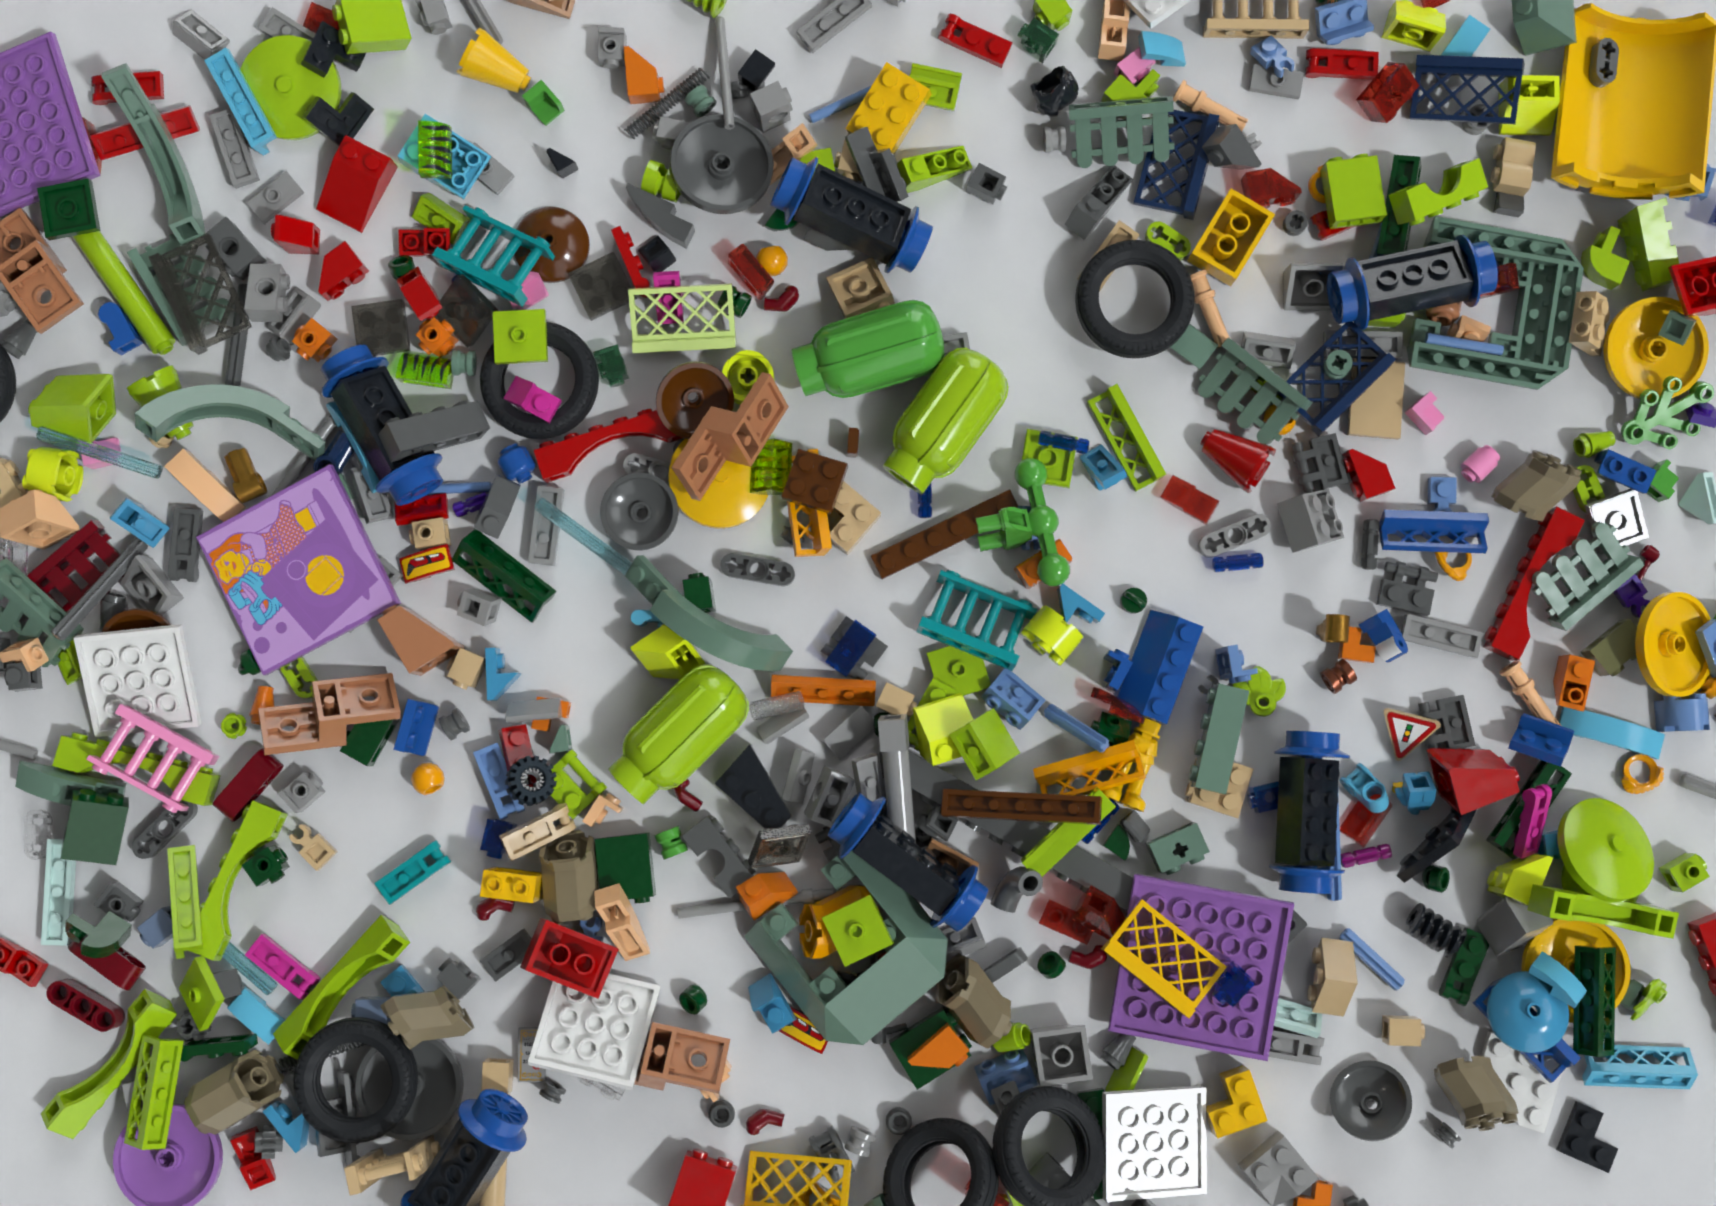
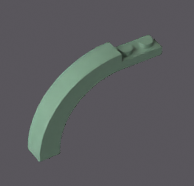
[102,63,205,246]
[135,384,325,461]
[625,555,793,671]

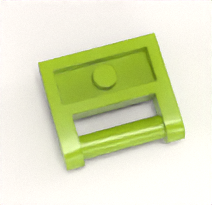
[551,749,608,819]

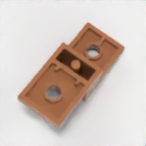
[0,208,84,334]
[671,372,789,501]
[258,673,401,755]
[634,1022,730,1094]

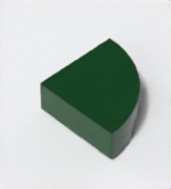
[765,208,799,231]
[1103,824,1130,861]

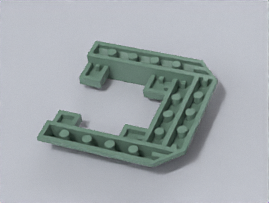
[1406,216,1584,390]
[744,849,948,1045]

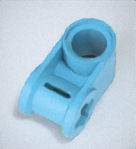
[1339,763,1389,813]

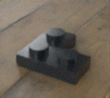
[301,21,366,78]
[302,92,374,146]
[1556,1101,1618,1173]

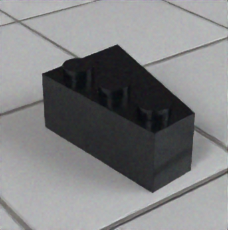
[715,744,792,836]

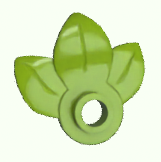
[1233,666,1286,717]
[1630,979,1668,1021]

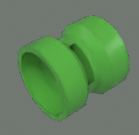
[654,826,688,860]

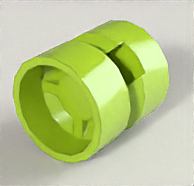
[641,160,681,203]

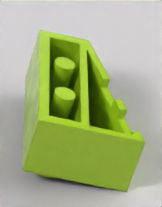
[1617,197,1679,292]

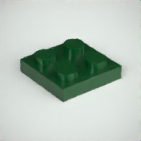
[37,178,101,240]

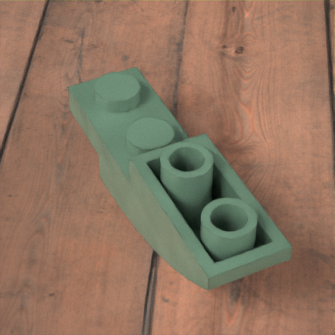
[15,761,127,806]

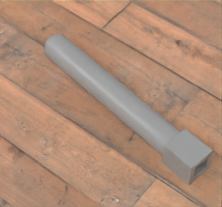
[878,714,920,903]

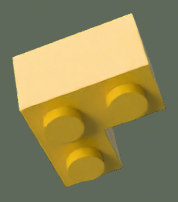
[1206,1065,1268,1139]

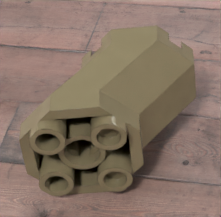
[1491,450,1582,521]
[539,830,599,923]
[936,953,1012,1049]
[380,985,475,1049]
[184,1050,284,1135]
[1433,1055,1519,1131]

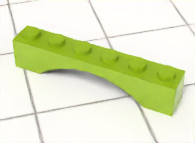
[52,732,221,806]
[188,800,288,961]
[1527,884,1679,939]
[273,915,411,1060]
[40,989,177,1139]

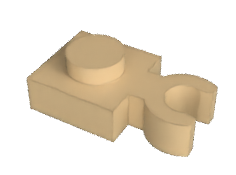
[289,824,338,871]

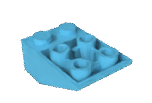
[397,114,491,199]

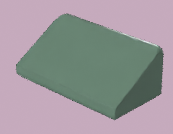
[1170,323,1218,369]

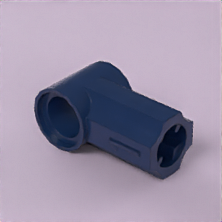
[313,430,354,475]

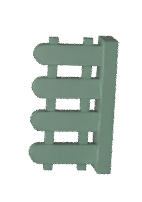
[1069,96,1174,168]
[127,234,231,346]
[1198,338,1313,445]
[1532,522,1645,631]
[0,558,84,667]

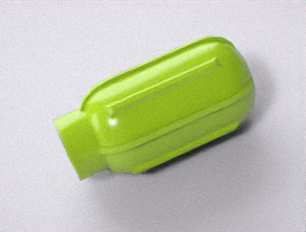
[883,348,1009,494]
[608,664,749,804]

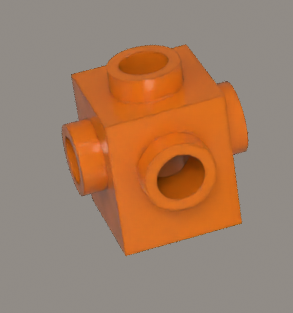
[292,317,338,362]
[415,317,459,358]

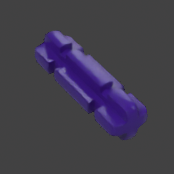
[452,492,487,517]

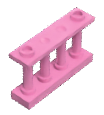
[86,704,220,813]

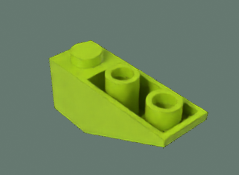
[897,146,973,193]

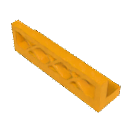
[781,449,832,557]
[1033,740,1146,796]

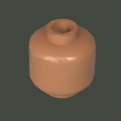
[1426,302,1462,327]

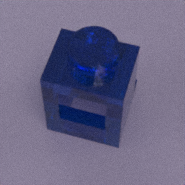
[1247,780,1279,813]
[480,818,517,859]
[1212,961,1255,1007]

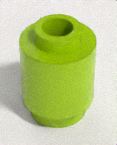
[992,1022,1031,1052]

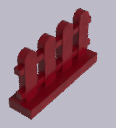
[27,520,125,613]

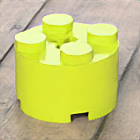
[722,350,775,405]
[22,447,84,502]
[1020,605,1083,666]

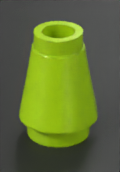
[1573,431,1616,458]

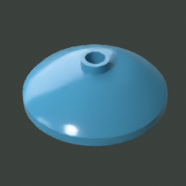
[1487,971,1569,1053]

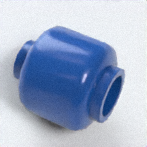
[497,443,536,484]

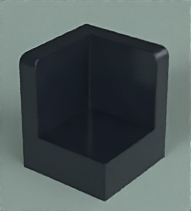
[738,49,775,92]

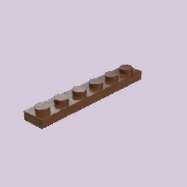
[871,489,1018,580]
[941,789,1102,825]

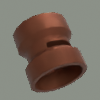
[1320,659,1357,694]

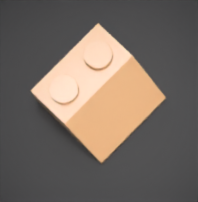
[0,490,80,549]

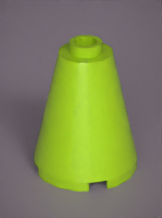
[126,365,194,440]

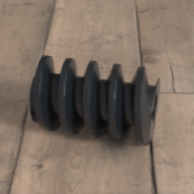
[1406,903,1467,958]

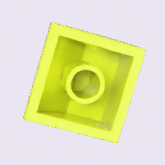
[1381,0,1446,52]
[913,693,974,766]
[1487,854,1553,906]

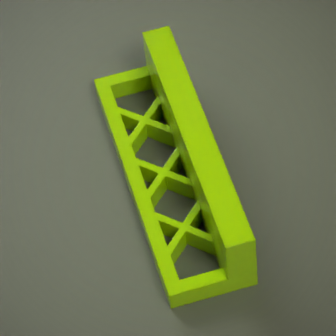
[1087,384,1166,492]
[1021,787,1116,877]
[167,845,203,959]
[124,1035,184,1150]

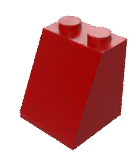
[1426,748,1520,815]
[668,1149,738,1206]

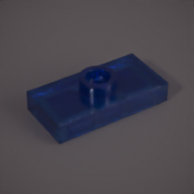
[825,620,877,677]

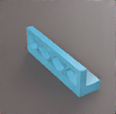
[204,48,277,156]
[1582,1045,1698,1089]

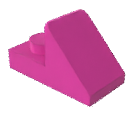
[653,271,684,324]
[503,376,562,424]

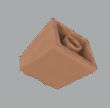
[377,605,465,676]

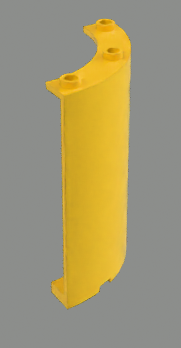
[1551,3,1716,200]

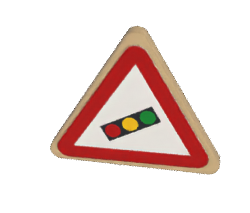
[1383,708,1441,761]

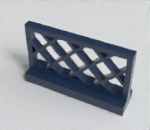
[1410,55,1525,125]
[1134,110,1219,220]
[1278,322,1396,437]

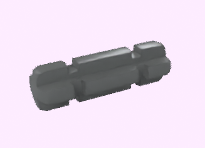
[1361,519,1379,570]

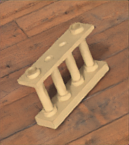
[1203,0,1309,39]
[344,1135,440,1196]

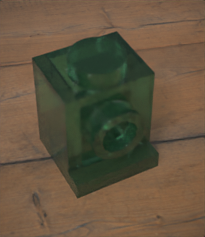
[1017,18,1059,64]
[593,344,629,387]

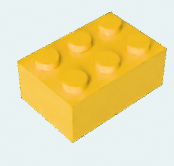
[845,62,932,154]
[1187,188,1275,287]

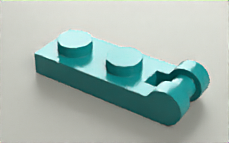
[374,840,451,905]

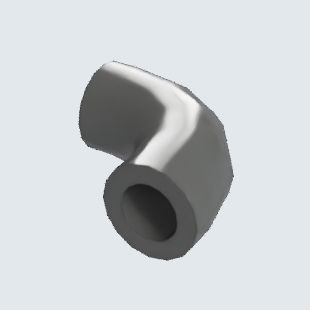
[990,866,1043,913]

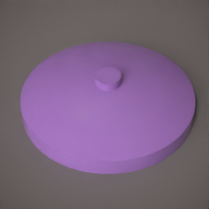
[113,1103,223,1206]

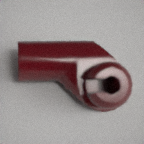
[764,285,799,312]
[672,779,703,812]
[476,898,515,921]
[1068,945,1107,969]
[746,1109,785,1135]

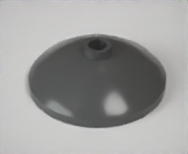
[600,473,679,551]
[1330,1061,1412,1141]

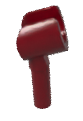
[1637,545,1660,581]

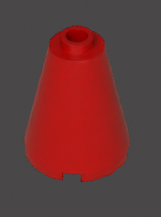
[1200,429,1276,493]

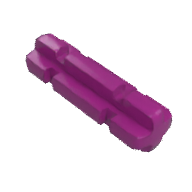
[1341,844,1392,868]

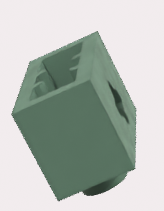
[1145,822,1210,875]

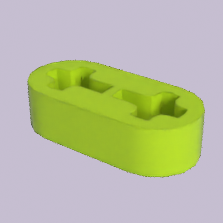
[1145,222,1191,260]
[1573,465,1605,513]
[280,657,318,699]

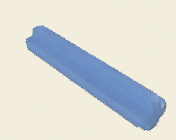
[1044,704,1109,753]
[1339,928,1405,991]

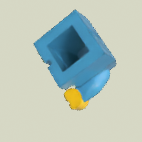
[1392,772,1437,815]

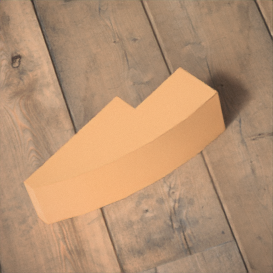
[1098,0,1130,61]
[164,448,246,522]
[594,883,650,961]

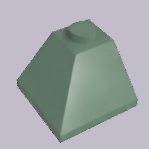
[1512,0,1577,56]

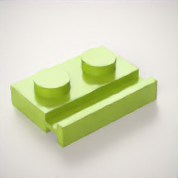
[910,63,962,111]

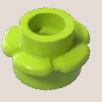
[221,713,247,739]

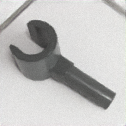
[872,1023,908,1044]

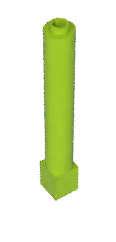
[72,231,176,355]

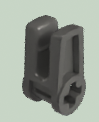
[809,1126,855,1182]

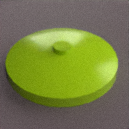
[240,35,342,140]
[1557,798,1654,903]

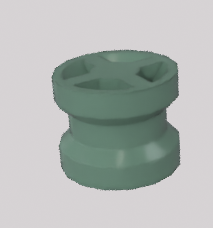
[684,85,717,118]
[451,350,477,376]
[1323,350,1353,380]

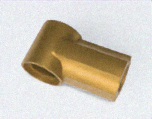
[224,448,268,504]
[1316,614,1350,643]

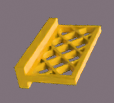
[1101,899,1227,1019]
[740,1151,852,1206]

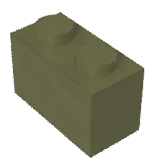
[1580,618,1637,677]

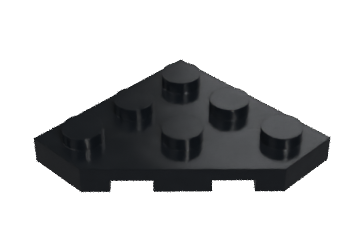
[1397,808,1477,883]

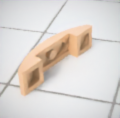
[769,123,817,186]

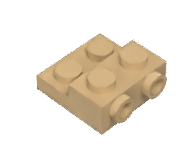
[826,257,895,318]
[1569,291,1610,356]
[1185,758,1254,818]

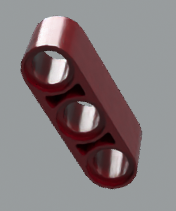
[212,748,284,822]
[68,940,146,991]
[46,978,125,1032]

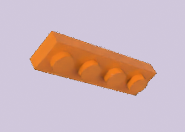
[771,675,876,706]

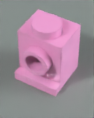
[1114,47,1156,86]

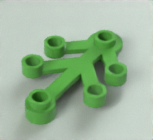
[1621,376,1714,449]

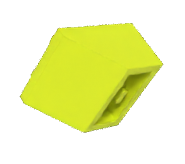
[1498,75,1560,136]
[630,624,706,679]

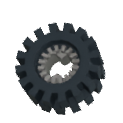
[505,756,557,806]

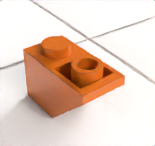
[1553,654,1595,712]

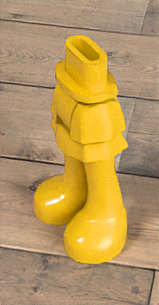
[1102,717,1161,812]

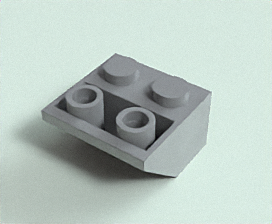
[1277,489,1345,553]

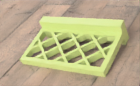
[628,283,737,353]

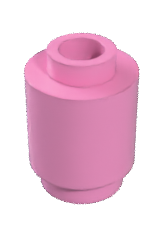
[1461,445,1500,483]

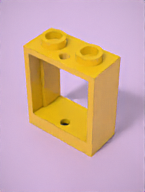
[480,866,543,903]

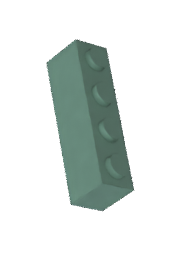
[1188,683,1249,794]

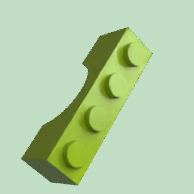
[1388,158,1488,226]

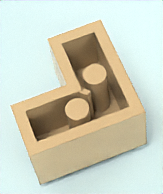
[830,481,881,555]
[1307,937,1358,1017]

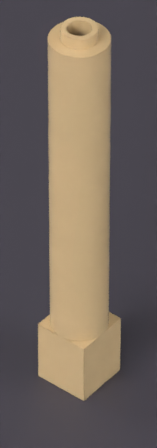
[478,1058,514,1206]

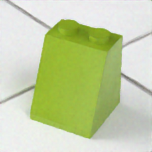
[28,374,116,445]

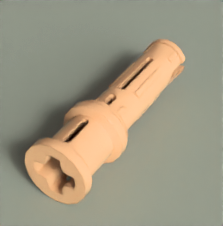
[1173,80,1248,132]
[1190,270,1230,348]
[1499,660,1562,726]

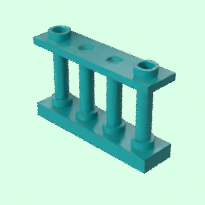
[432,205,555,307]
[916,570,1038,671]

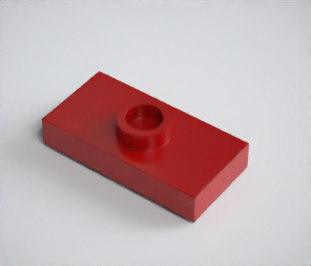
[394,493,449,526]

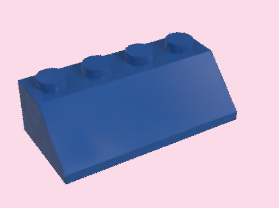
[1114,610,1204,725]

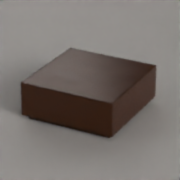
[847,427,859,458]

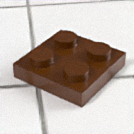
[781,449,848,514]

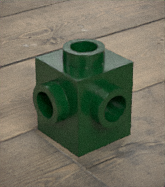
[1090,711,1132,747]
[242,845,290,887]

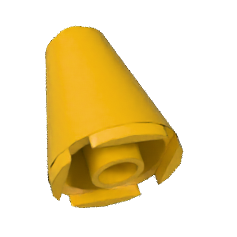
[456,27,531,93]

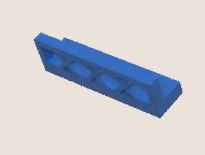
[1379,509,1489,554]
[1472,977,1581,1083]

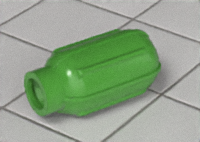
[792,300,944,398]

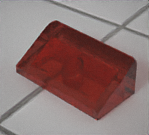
[728,244,774,300]
[1340,794,1392,848]

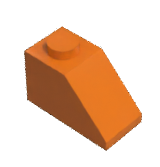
[624,46,665,104]
[736,872,798,921]
[907,1022,970,1068]

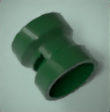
[717,285,752,318]

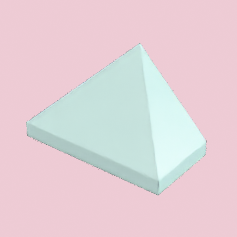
[1678,472,1716,524]

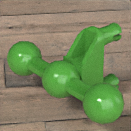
[976,458,1070,586]

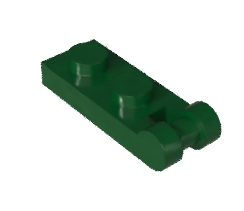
[1439,927,1489,1006]
[181,1033,258,1062]

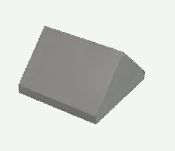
[1283,263,1343,310]
[120,555,184,616]
[1476,896,1553,956]

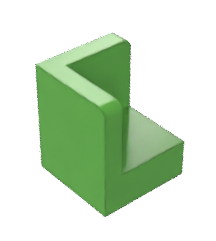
[522,80,565,126]
[1647,459,1679,502]

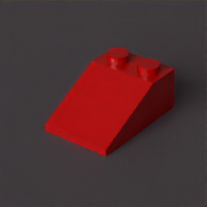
[316,135,398,233]
[1668,256,1716,316]
[520,918,619,999]

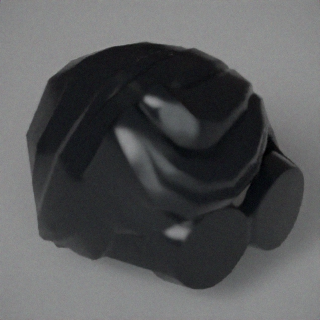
[1030,66,1079,117]

